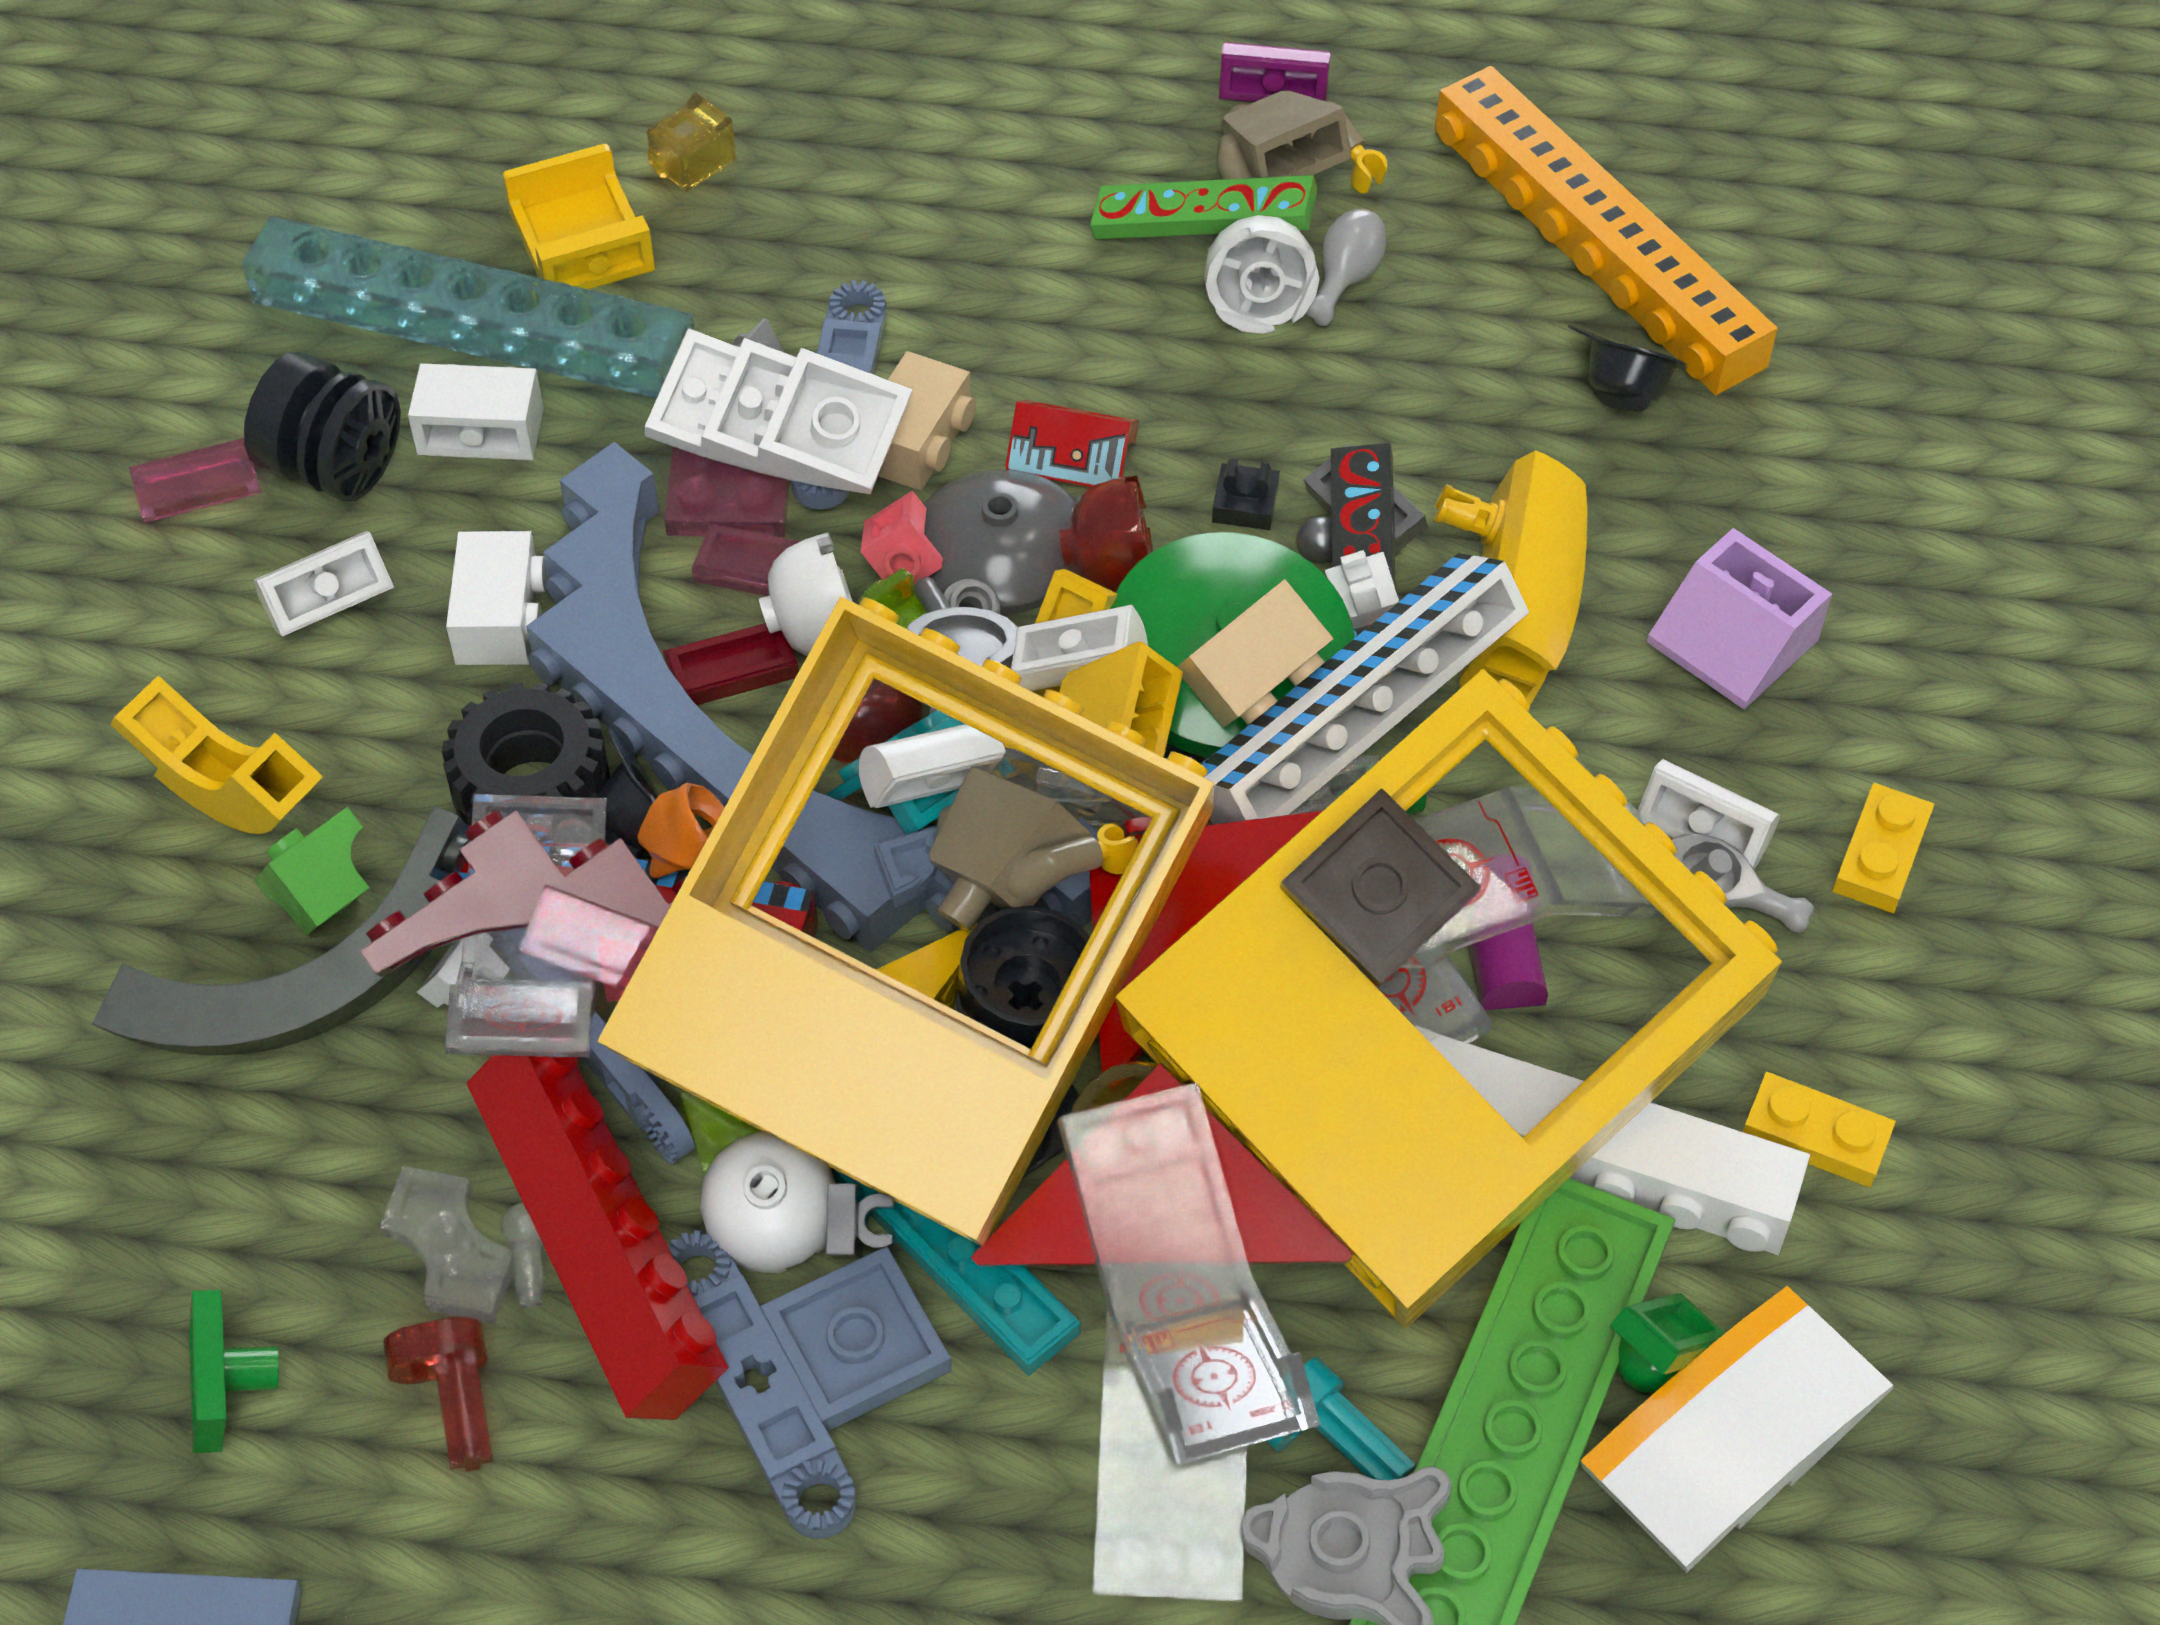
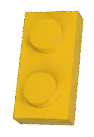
[1832,782,1935,914]
[1743,1071,1896,1188]

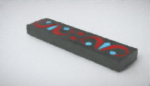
[1331,443,1396,637]

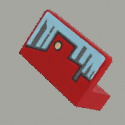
[1005,400,1139,491]

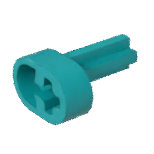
[1250,1357,1416,1481]

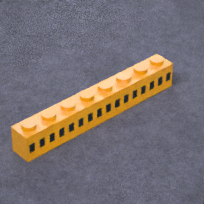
[1435,66,1778,396]

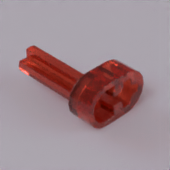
[383,1317,493,1472]

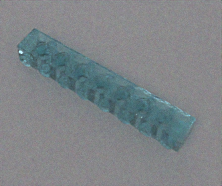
[242,216,695,398]

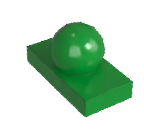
[1610,1293,1725,1394]

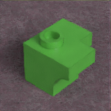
[254,807,370,936]

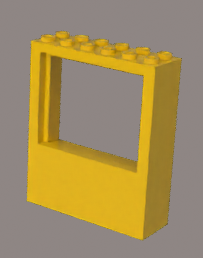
[597,596,1214,1246]
[1115,669,1782,1330]

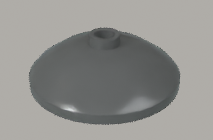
[924,469,1090,614]

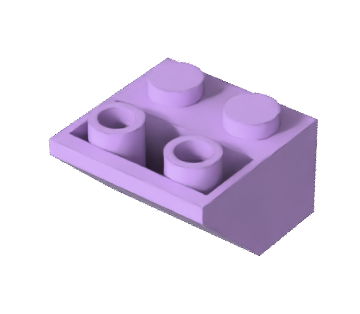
[1647,528,1832,710]

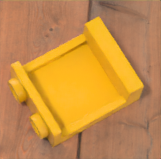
[502,144,655,301]

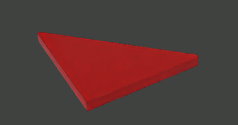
[1089,810,1324,1088]
[970,1064,1354,1267]

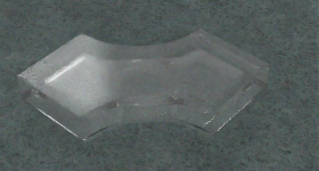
[381,1166,516,1324]

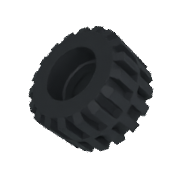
[442,683,610,845]

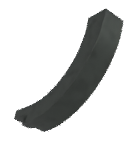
[92,805,470,1055]

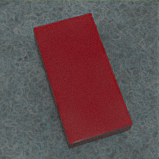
[663,623,799,705]

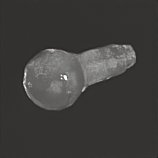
[500,1203,544,1308]

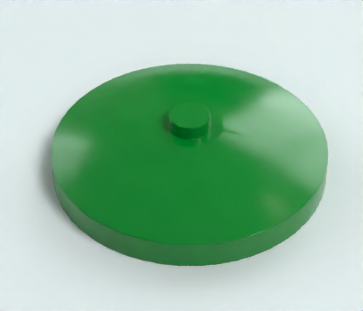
[1110,532,1355,758]

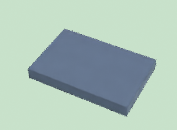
[63,1569,302,1625]

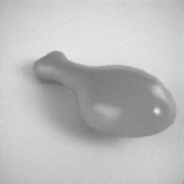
[1306,209,1386,326]
[1671,834,1814,933]

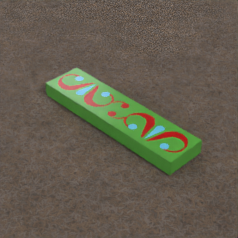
[1090,175,1318,239]

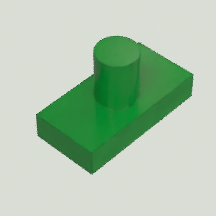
[189,1290,279,1453]

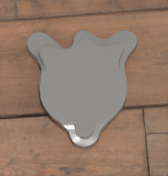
[1240,1466,1452,1625]

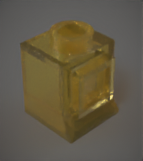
[647,92,736,192]

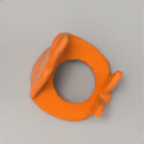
[637,782,724,879]

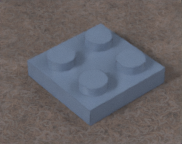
[760,1247,952,1432]

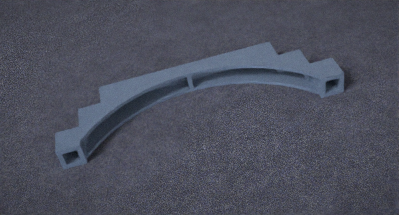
[526,442,1098,953]

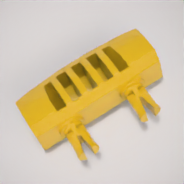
[1425,450,1588,705]

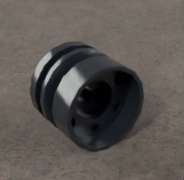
[244,352,401,502]
[953,905,1090,1049]

